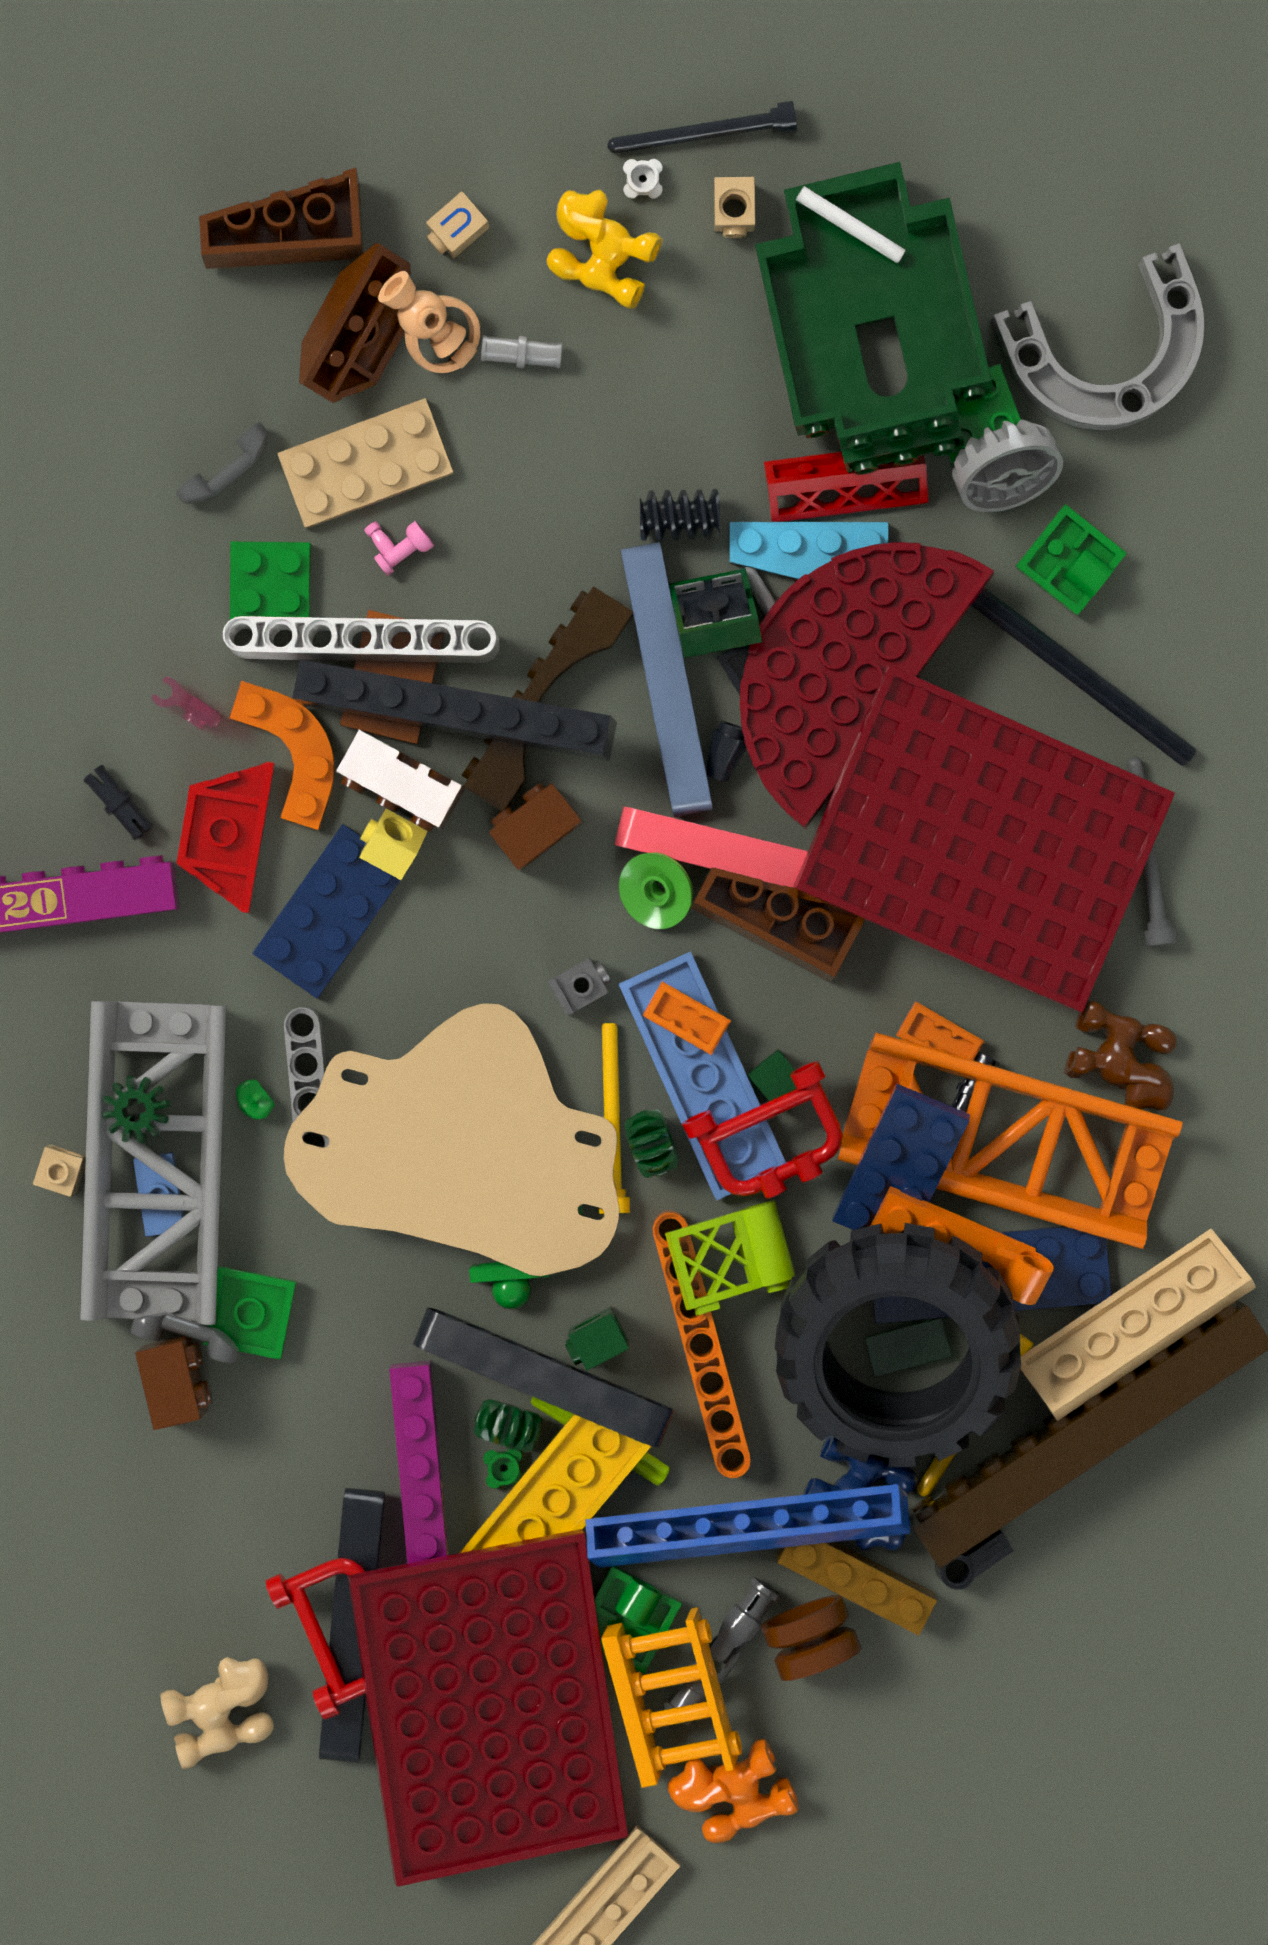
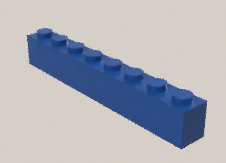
[585,1484,910,1568]

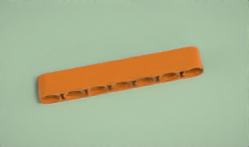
[653,1210,751,1478]

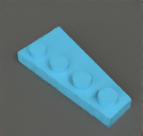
[729,522,888,579]

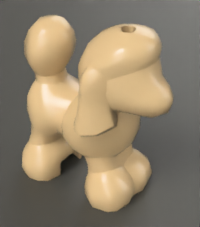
[160,1657,274,1769]

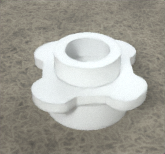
[623,159,663,199]

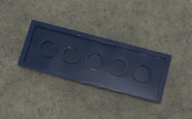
[873,1226,1111,1324]

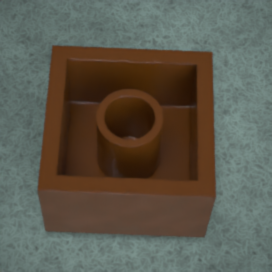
[489,782,582,871]
[135,1335,213,1430]

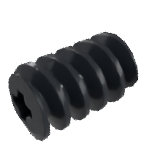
[640,489,720,541]

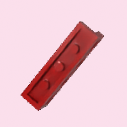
[764,452,928,522]

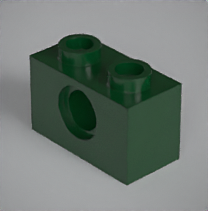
[565,1306,629,1371]

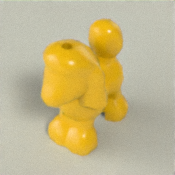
[546,190,663,309]

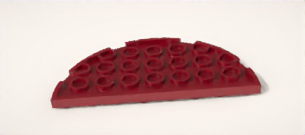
[739,542,994,830]

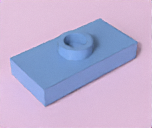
[133,1152,184,1237]

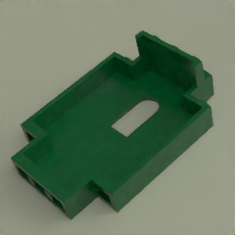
[755,162,993,475]

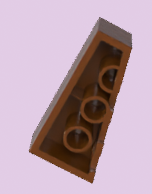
[199,167,364,269]
[691,867,865,982]

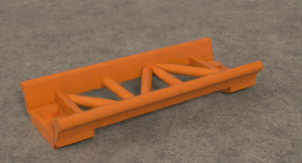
[837,1032,1183,1249]

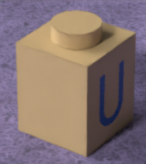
[426,191,489,259]

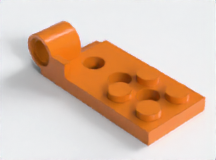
[870,1186,1054,1305]

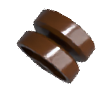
[761,1595,862,1681]

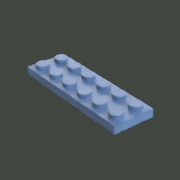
[619,951,786,1201]

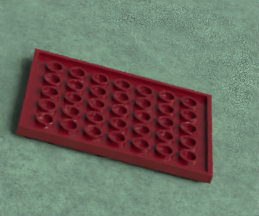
[348,1529,628,1887]

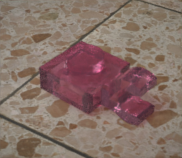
[151,677,223,730]

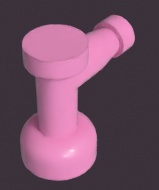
[364,521,435,576]

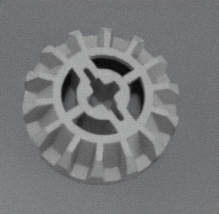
[952,420,1063,512]

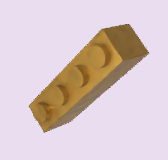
[776,1542,937,1636]

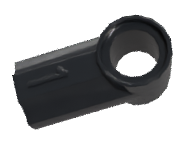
[935,1529,1014,1590]

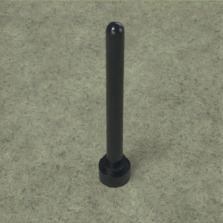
[607,101,798,154]

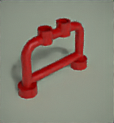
[682,1061,843,1198]
[265,1558,365,1720]

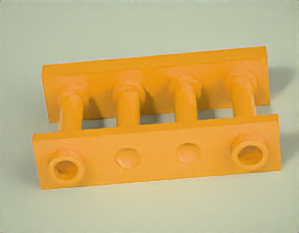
[601,1607,742,1788]

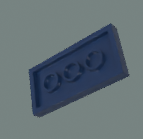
[252,824,408,999]
[832,1083,970,1233]

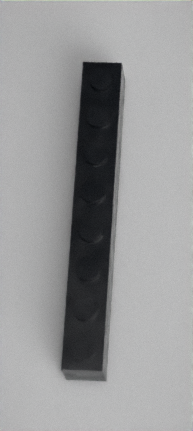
[292,660,617,761]

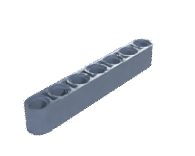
[621,542,713,818]

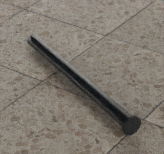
[971,588,1196,766]

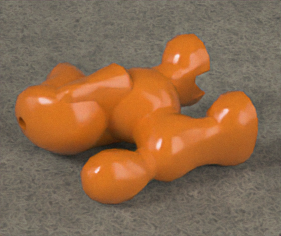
[667,1738,799,1843]

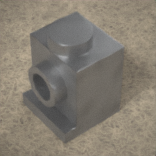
[548,958,612,1016]

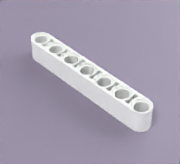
[223,616,500,663]

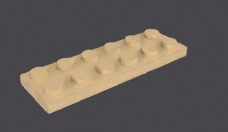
[1020,1229,1256,1421]

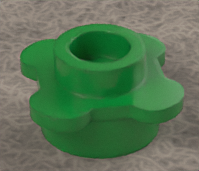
[483,1448,524,1489]

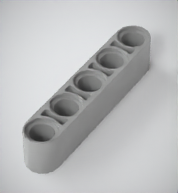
[284,1007,329,1148]

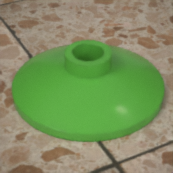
[619,852,693,929]

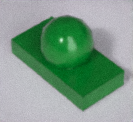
[469,1262,550,1310]

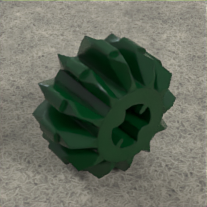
[102,1076,171,1143]
[624,1108,679,1178]
[473,1399,542,1452]

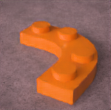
[229,681,335,830]

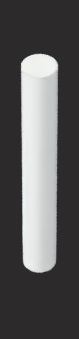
[796,186,905,263]

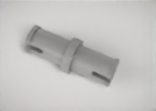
[481,335,562,368]

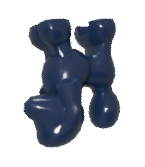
[802,1435,918,1551]

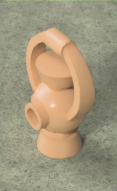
[378,271,481,373]

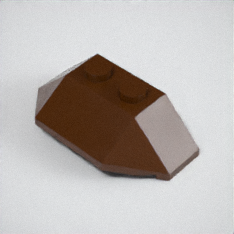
[299,243,411,403]

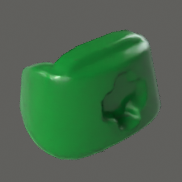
[236,1079,275,1120]

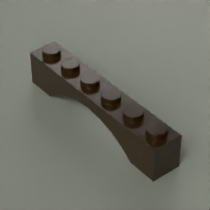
[462,586,633,812]

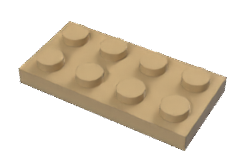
[277,398,454,529]

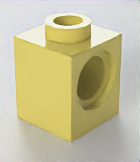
[359,809,428,880]

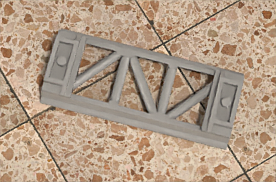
[80,1001,226,1325]

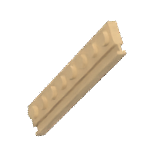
[532,1825,680,1945]

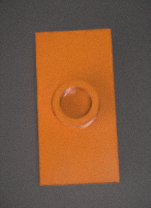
[642,981,731,1055]
[895,1001,984,1060]

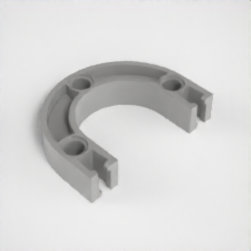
[991,243,1204,430]

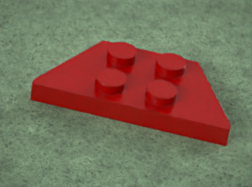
[176,762,275,913]

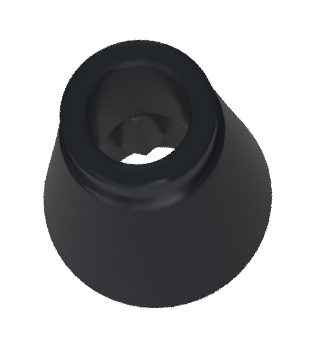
[706,721,747,782]

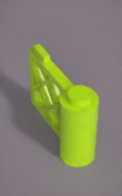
[665,1200,796,1315]

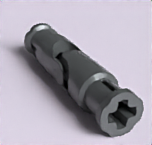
[663,1577,782,1727]

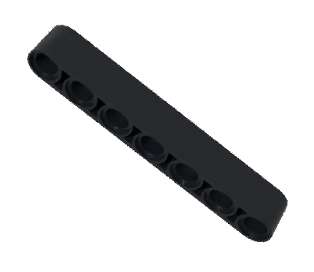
[413,1307,674,1448]
[319,1488,385,1763]

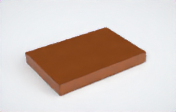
[340,610,445,744]

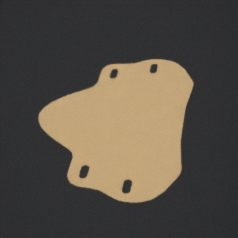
[284,1004,619,1276]

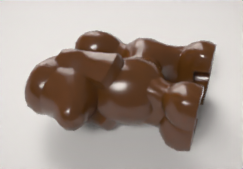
[1064,1001,1177,1111]

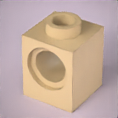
[714,177,755,238]
[33,1144,86,1197]

